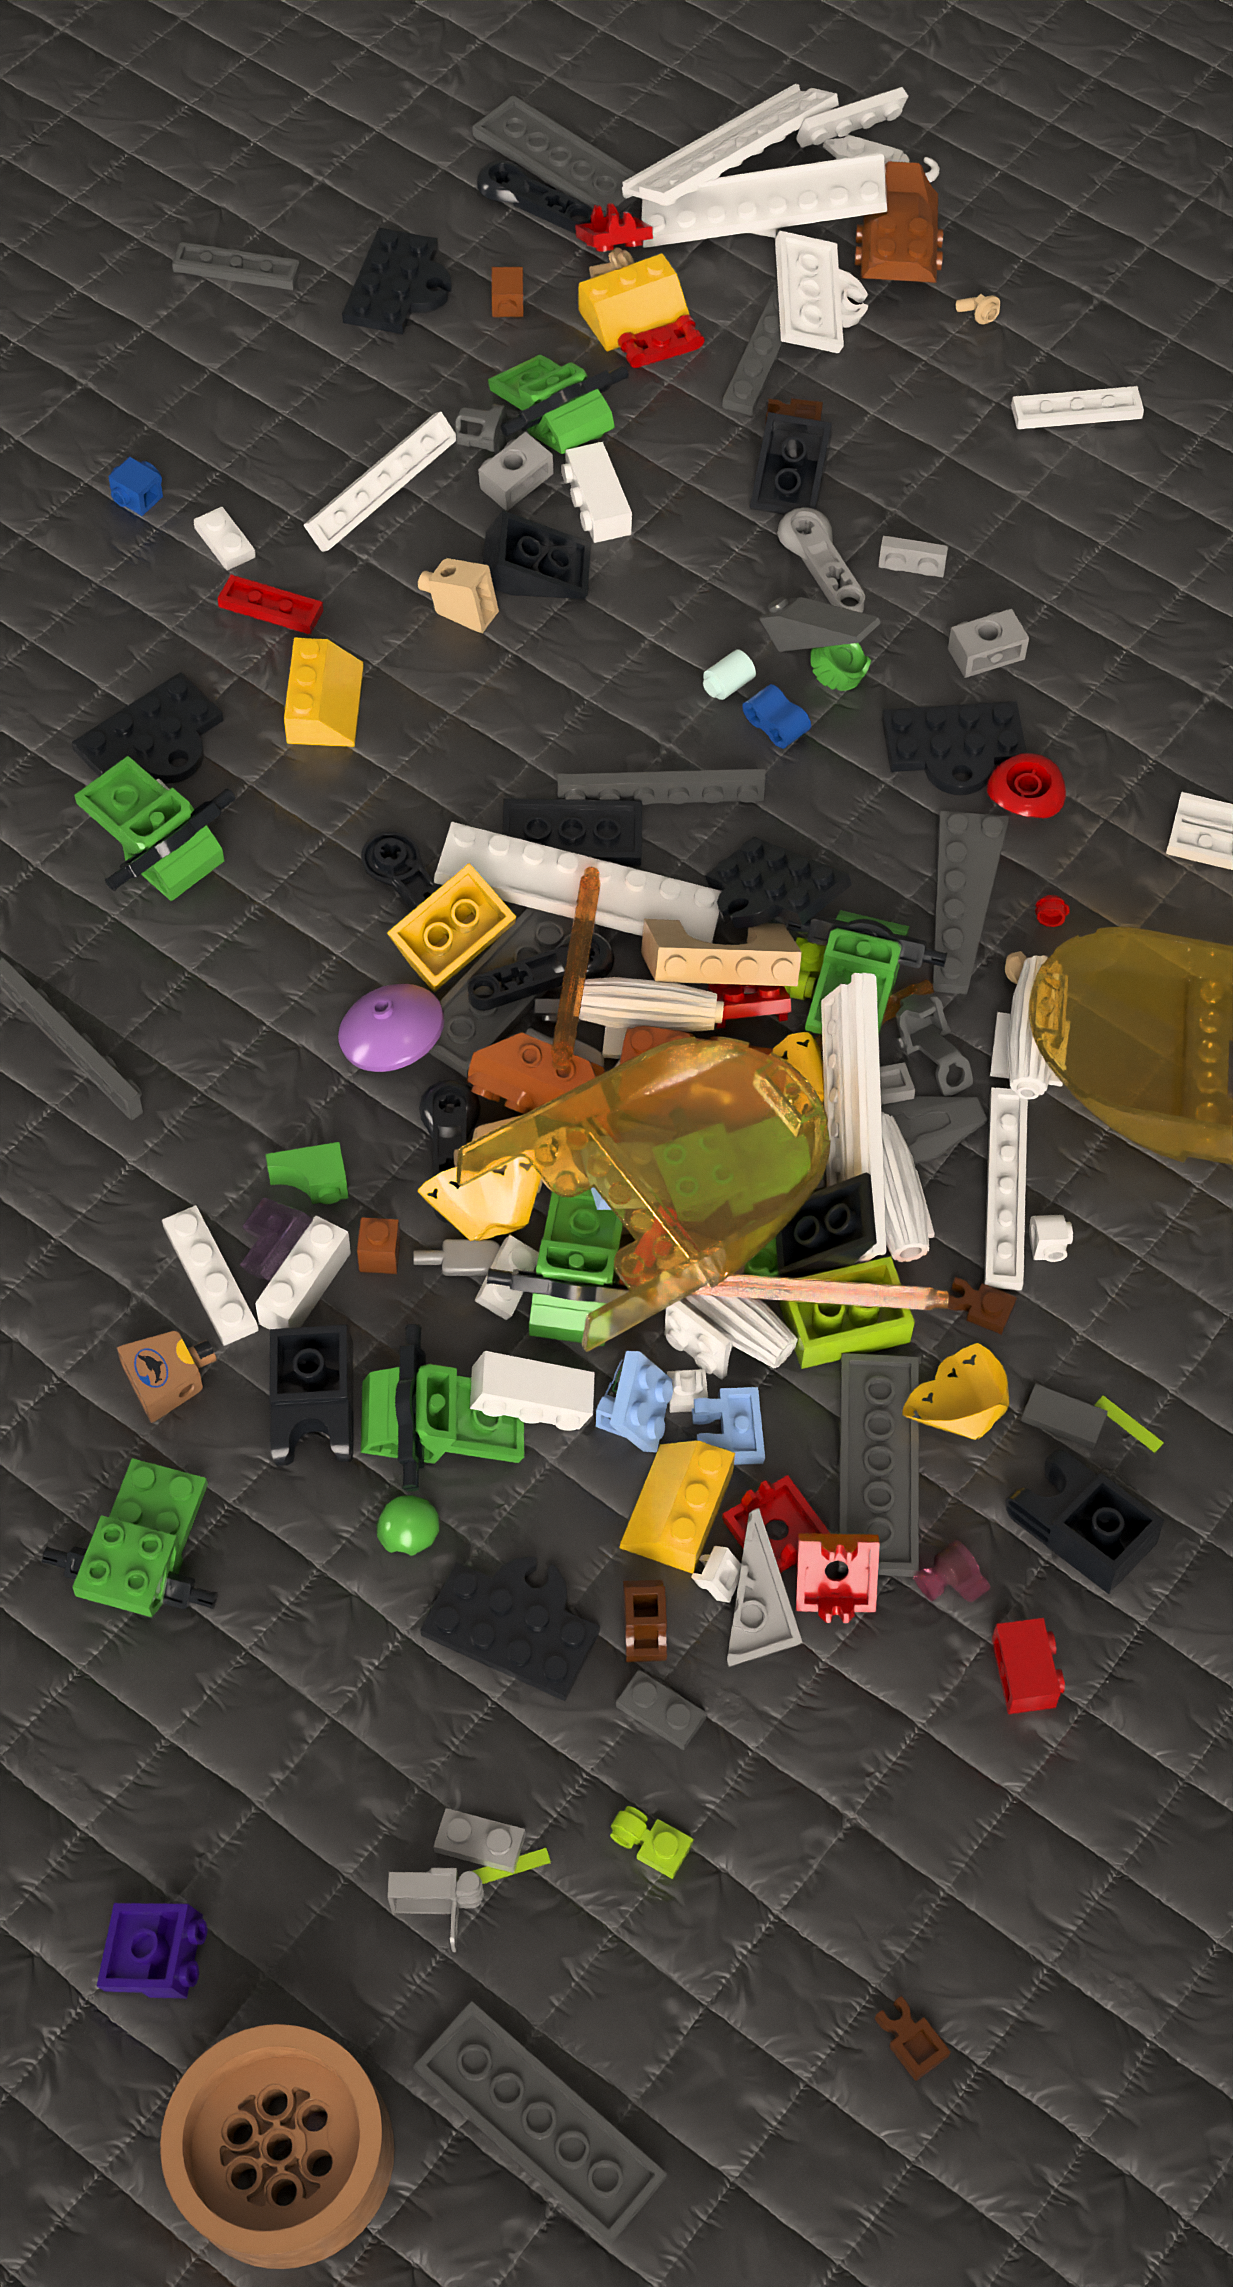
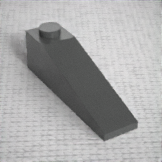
[759,596,881,652]

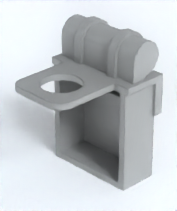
[388,1868,484,1952]

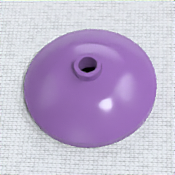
[338,984,444,1072]

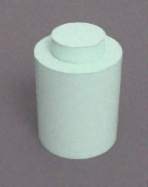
[703,649,756,700]

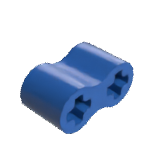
[742,684,811,749]

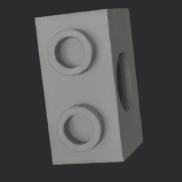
[478,431,554,511]
[948,609,1029,678]

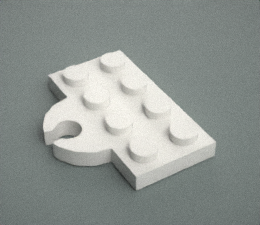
[775,231,869,353]

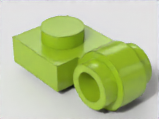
[784,937,827,1001]
[610,1806,694,1879]

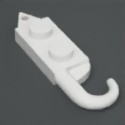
[823,134,940,182]

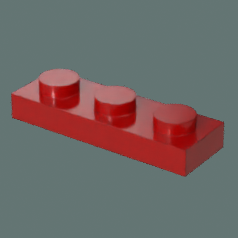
[217,575,324,635]

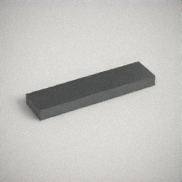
[172,242,301,290]

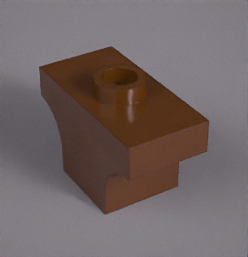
[623,1580,667,1662]

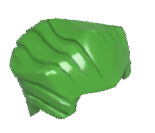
[810,643,871,691]

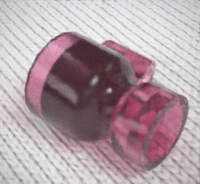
[914,1540,991,1603]

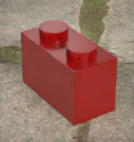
[992,1618,1065,1714]

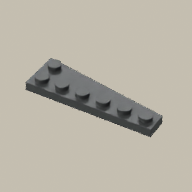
[932,811,1009,994]

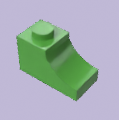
[265,1142,348,1204]

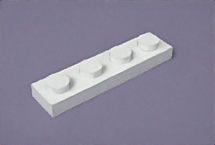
[796,87,908,148]
[1011,386,1144,429]
[162,1205,259,1346]

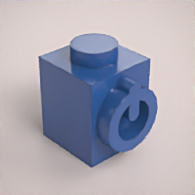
[108,457,163,516]

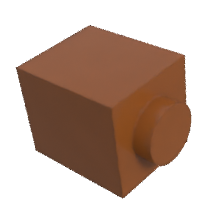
[492,267,523,317]
[357,1217,400,1274]

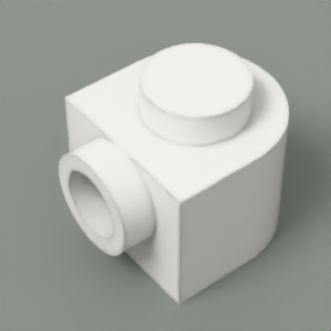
[1029,1215,1073,1262]

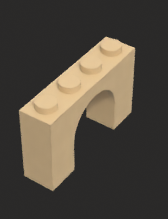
[641,919,802,986]

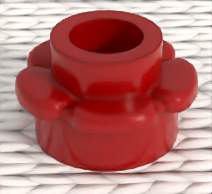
[1035,895,1070,927]

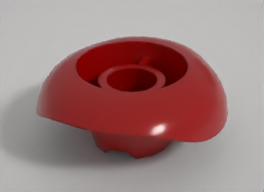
[987,753,1066,818]

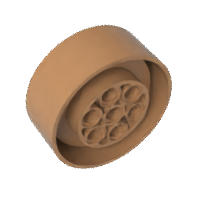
[160,2024,395,2269]

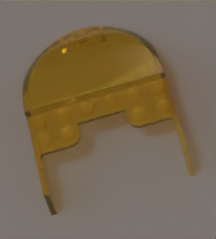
[1029,927,1233,1165]
[456,1037,831,1352]

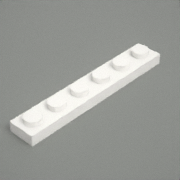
[304,412,456,552]
[984,1087,1028,1290]

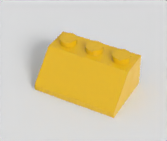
[578,253,689,351]
[284,638,364,747]
[387,863,516,993]
[620,1440,735,1574]

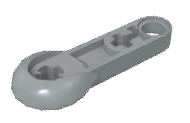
[777,507,865,613]

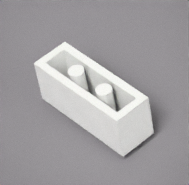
[561,442,632,543]
[255,1216,351,1330]
[470,1351,595,1431]

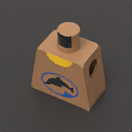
[117,1331,216,1423]

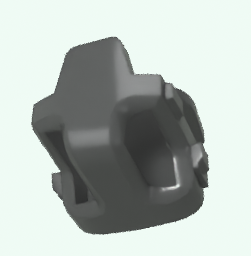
[456,404,515,470]
[896,994,973,1097]

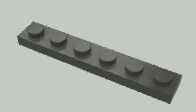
[722,281,786,416]
[557,769,765,805]
[0,958,143,1121]

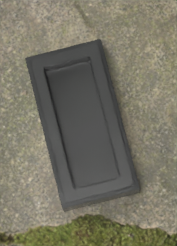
[1021,1384,1108,1449]

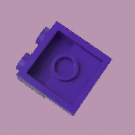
[96,1903,207,1998]

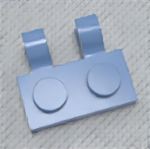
[692,1387,765,1465]

